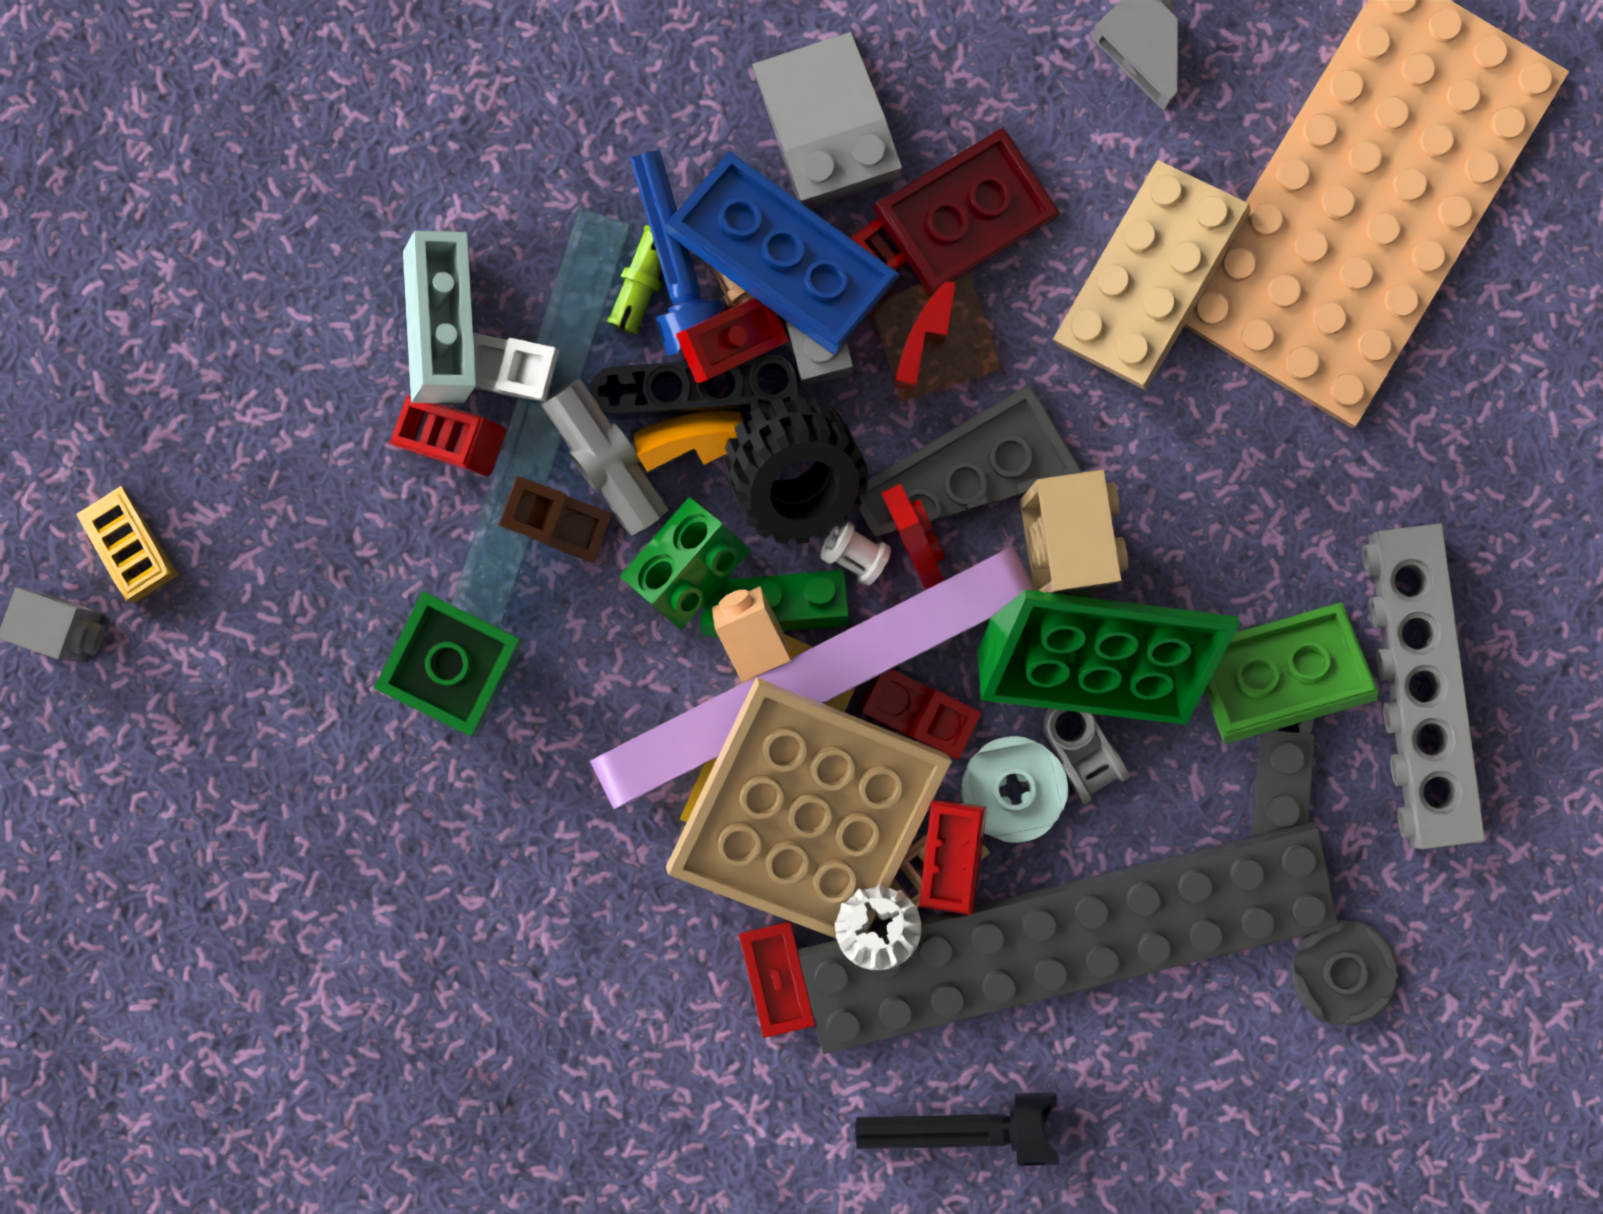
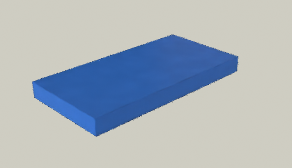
[664,151,899,356]

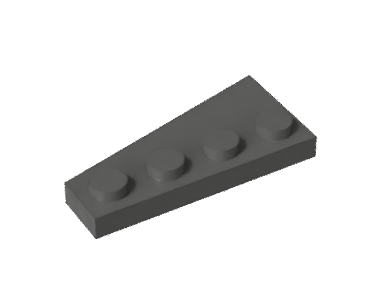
[858,385,1082,538]

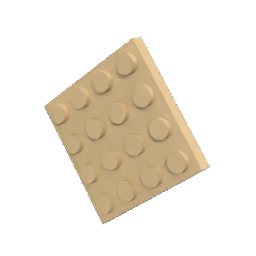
[666,677,952,939]

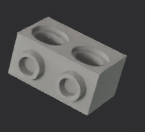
[0,587,105,663]

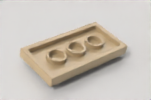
[1053,160,1251,391]

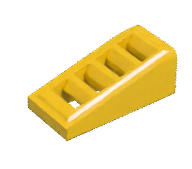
[76,486,178,603]

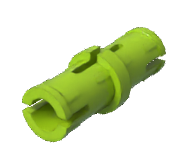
[606,225,662,335]

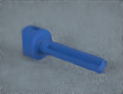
[630,150,726,357]

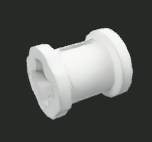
[820,521,891,586]

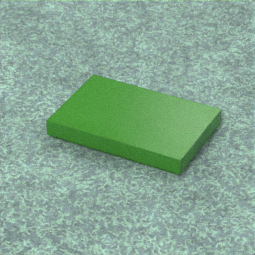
[1204,602,1378,744]

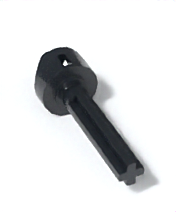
[855,1092,1059,1166]

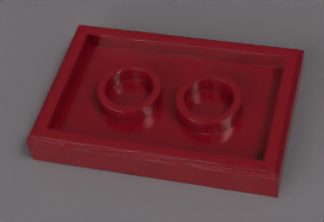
[872,127,1060,296]

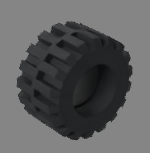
[723,397,868,544]

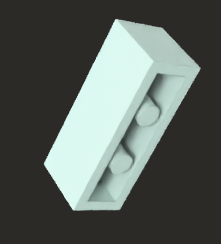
[403,231,476,403]

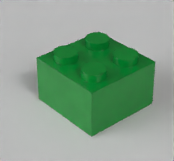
[374,591,526,737]

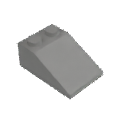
[752,32,902,209]

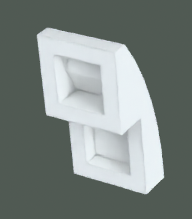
[473,333,560,401]

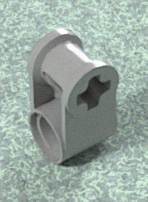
[1042,709,1130,805]

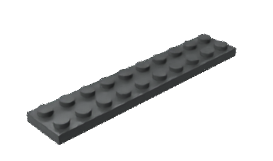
[798,822,1338,1054]

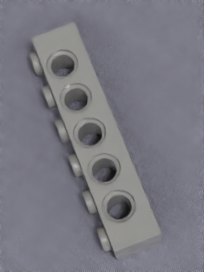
[1362,523,1485,849]

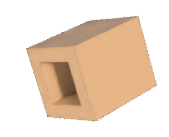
[712,586,791,682]

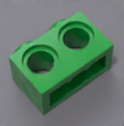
[619,497,751,630]

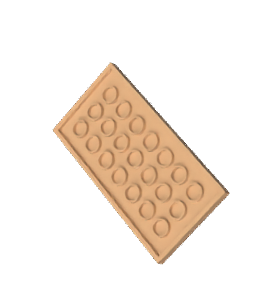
[1184,0,1569,428]

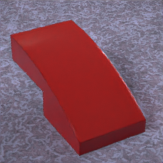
[894,281,956,391]
[857,669,982,760]

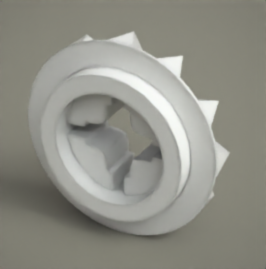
[835,884,921,970]

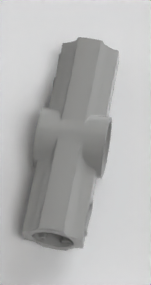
[541,378,668,536]

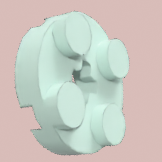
[961,736,1068,843]

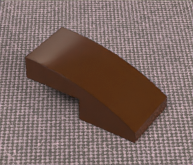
[498,475,612,563]

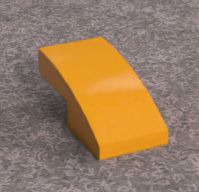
[633,411,745,472]

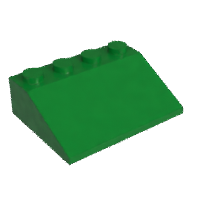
[977,589,1239,725]

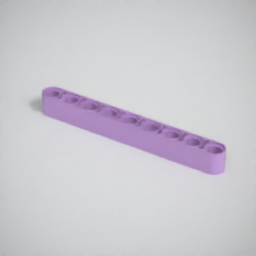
[590,547,1036,809]

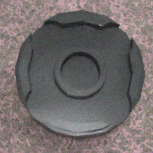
[1291,920,1398,1026]

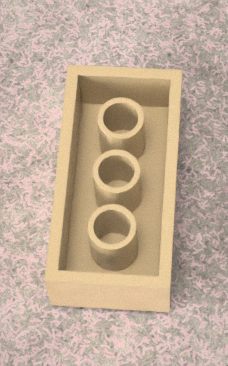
[1019,469,1128,597]

